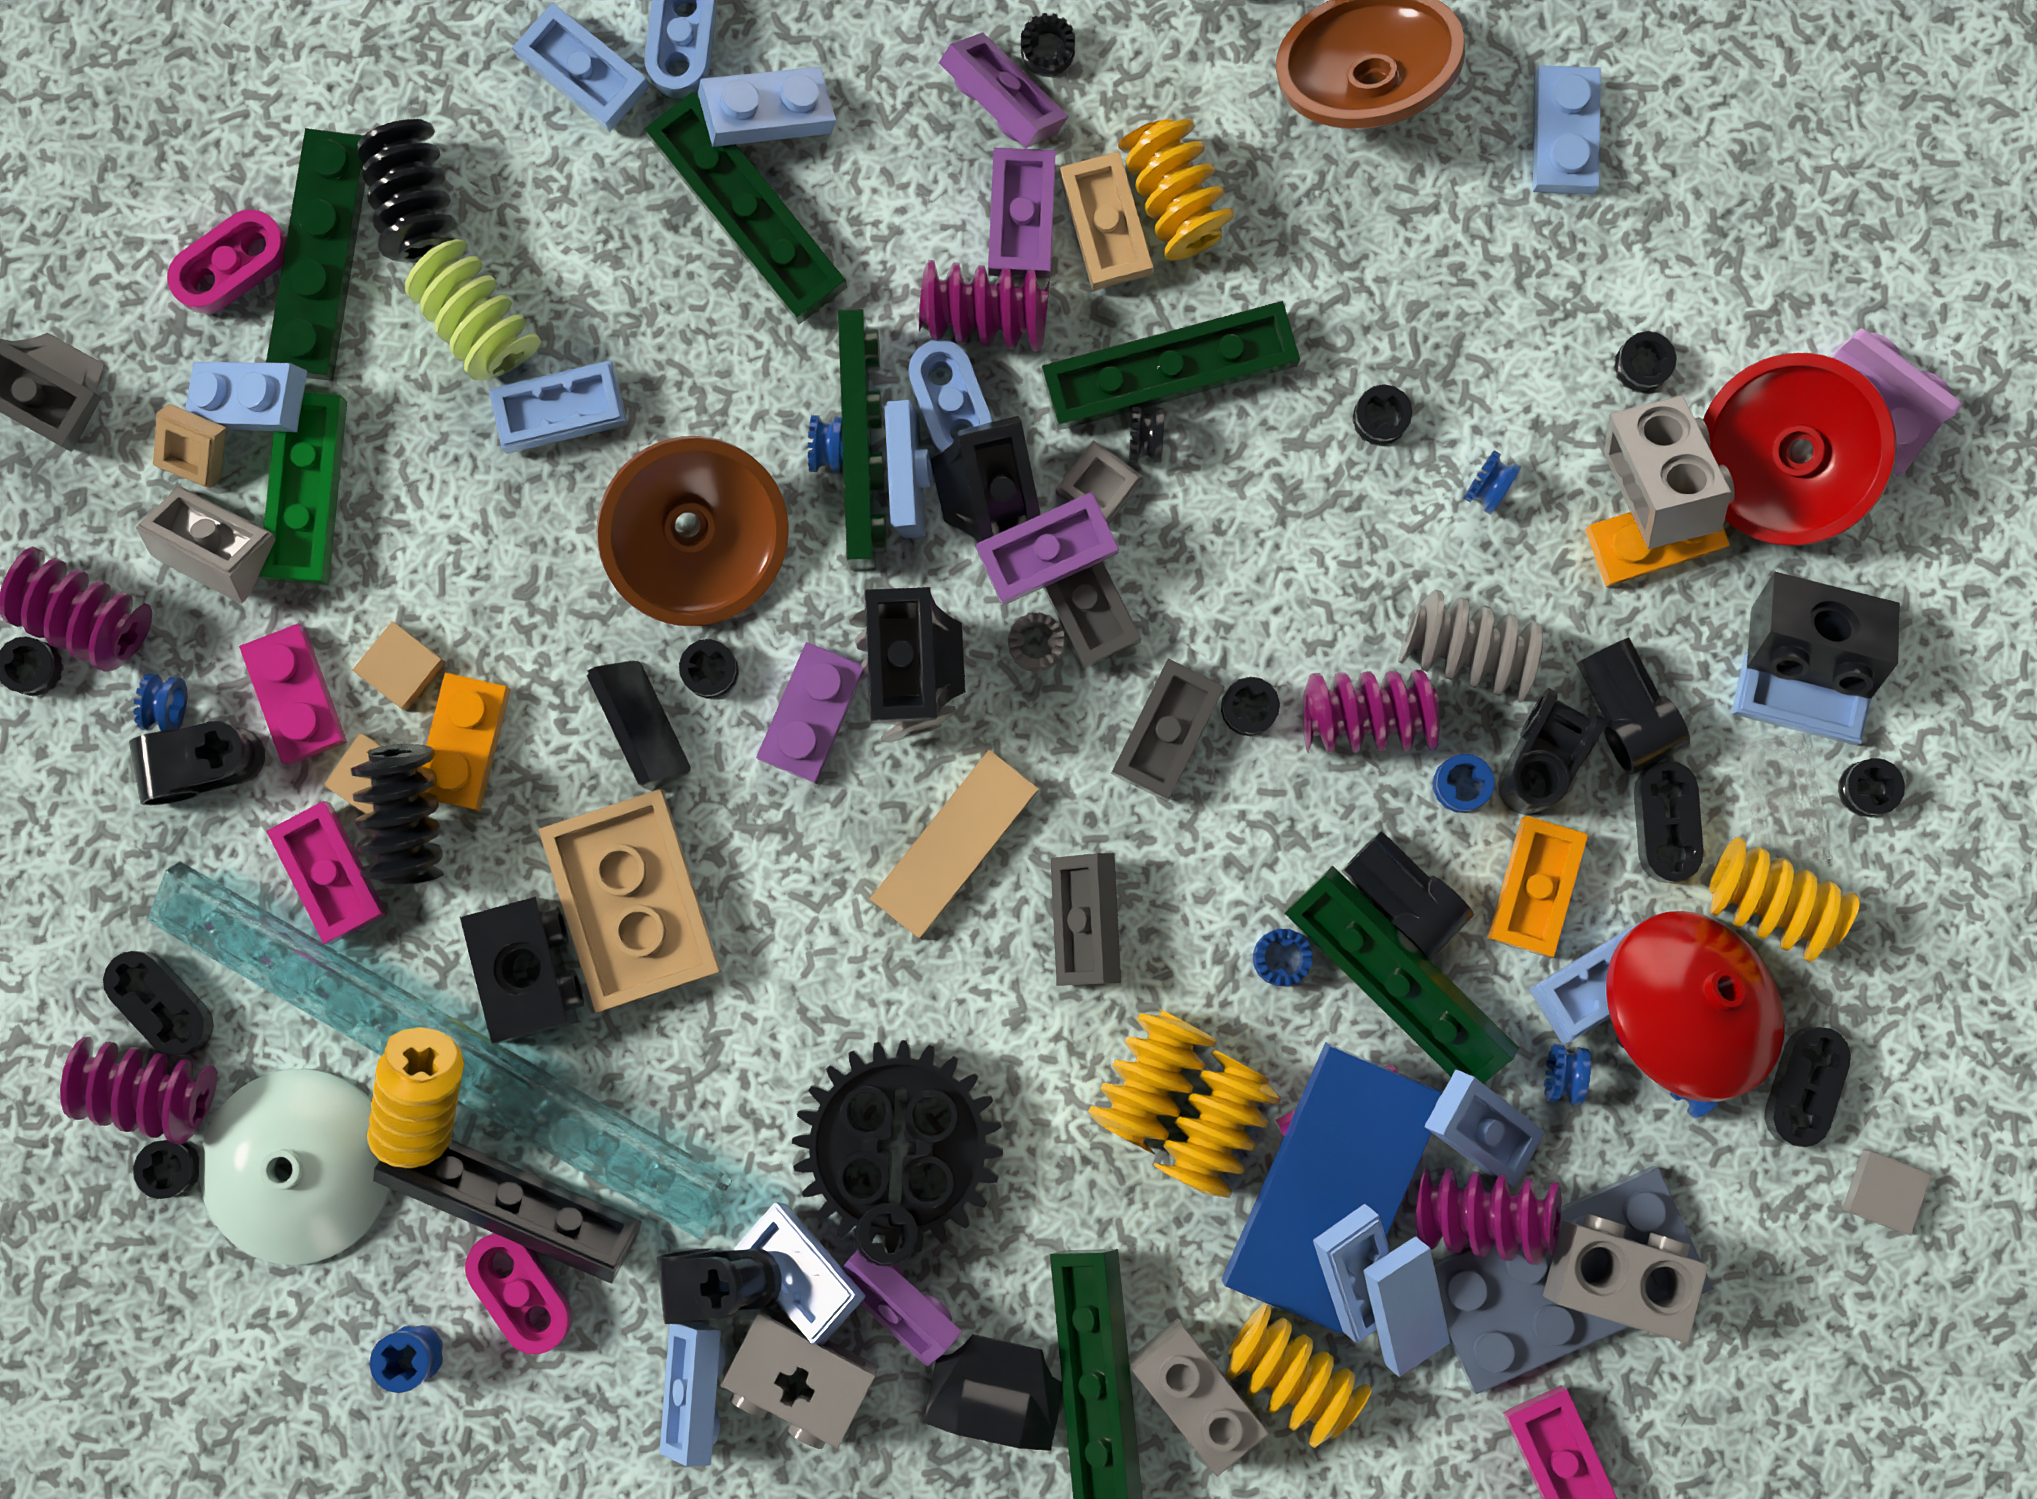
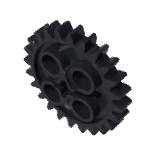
[792,1040,1003,1253]

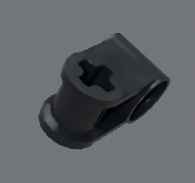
[1498,688,1606,815]
[129,721,265,806]
[656,1248,782,1324]

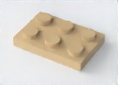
[538,789,722,1013]

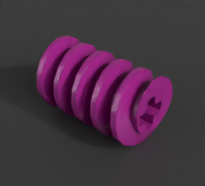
[919,260,1050,352]
[0,546,153,672]
[1303,670,1440,754]
[60,1037,218,1144]
[1416,1167,1562,1265]

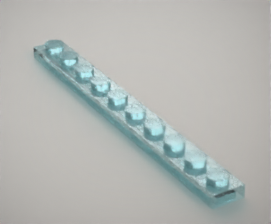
[147,861,734,1240]

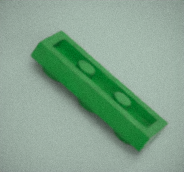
[258,393,347,585]

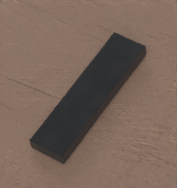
[373,1139,642,1284]

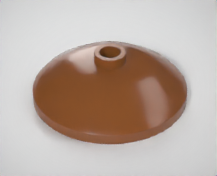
[1276,0,1465,130]
[596,436,789,626]

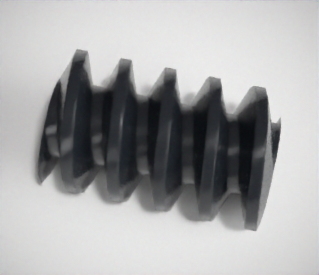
[357,119,456,263]
[350,744,444,884]

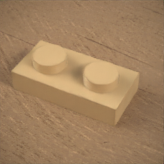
[1059,151,1153,291]

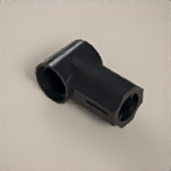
[1576,637,1690,774]
[1341,831,1474,961]

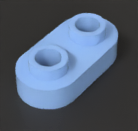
[644,0,717,98]
[909,340,992,454]

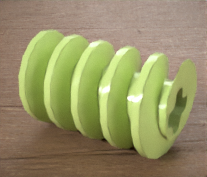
[405,239,542,381]

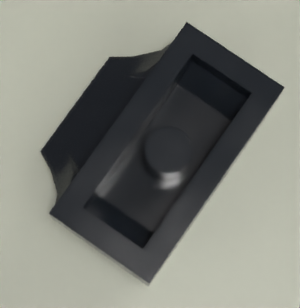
[930,416,1041,543]
[864,587,966,724]
[923,1334,1063,1451]

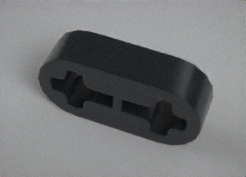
[1634,761,1704,883]
[103,951,214,1056]
[1764,1027,1851,1147]

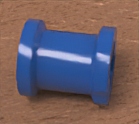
[369,1325,443,1393]

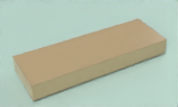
[869,750,1039,939]

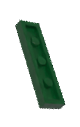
[644,92,848,325]
[266,128,366,381]
[1041,301,1300,431]
[838,309,887,571]
[1284,865,1519,1084]
[1050,1249,1143,1499]

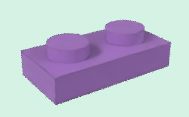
[939,32,1069,148]
[988,147,1056,279]
[975,492,1119,606]
[756,642,864,784]
[841,1249,962,1367]

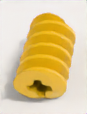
[1118,118,1235,261]
[1709,837,1860,963]
[1088,1008,1217,1155]
[367,1027,464,1168]
[1153,1049,1281,1198]
[1225,1303,1372,1448]

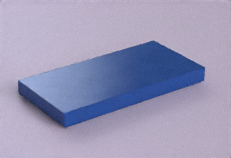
[1221,1042,1443,1334]

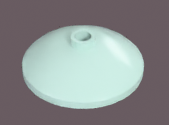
[199,1069,391,1265]

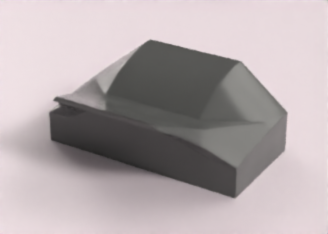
[0,333,105,452]

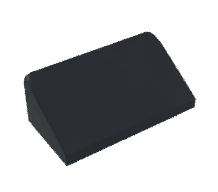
[586,660,691,791]

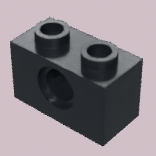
[1747,571,1900,699]
[460,897,584,1044]

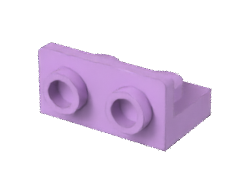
[1831,329,1963,476]

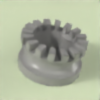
[1008,612,1065,672]

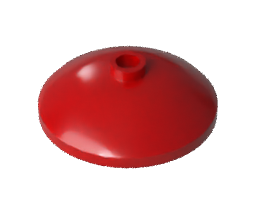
[1703,353,1897,545]
[1606,911,1785,1102]

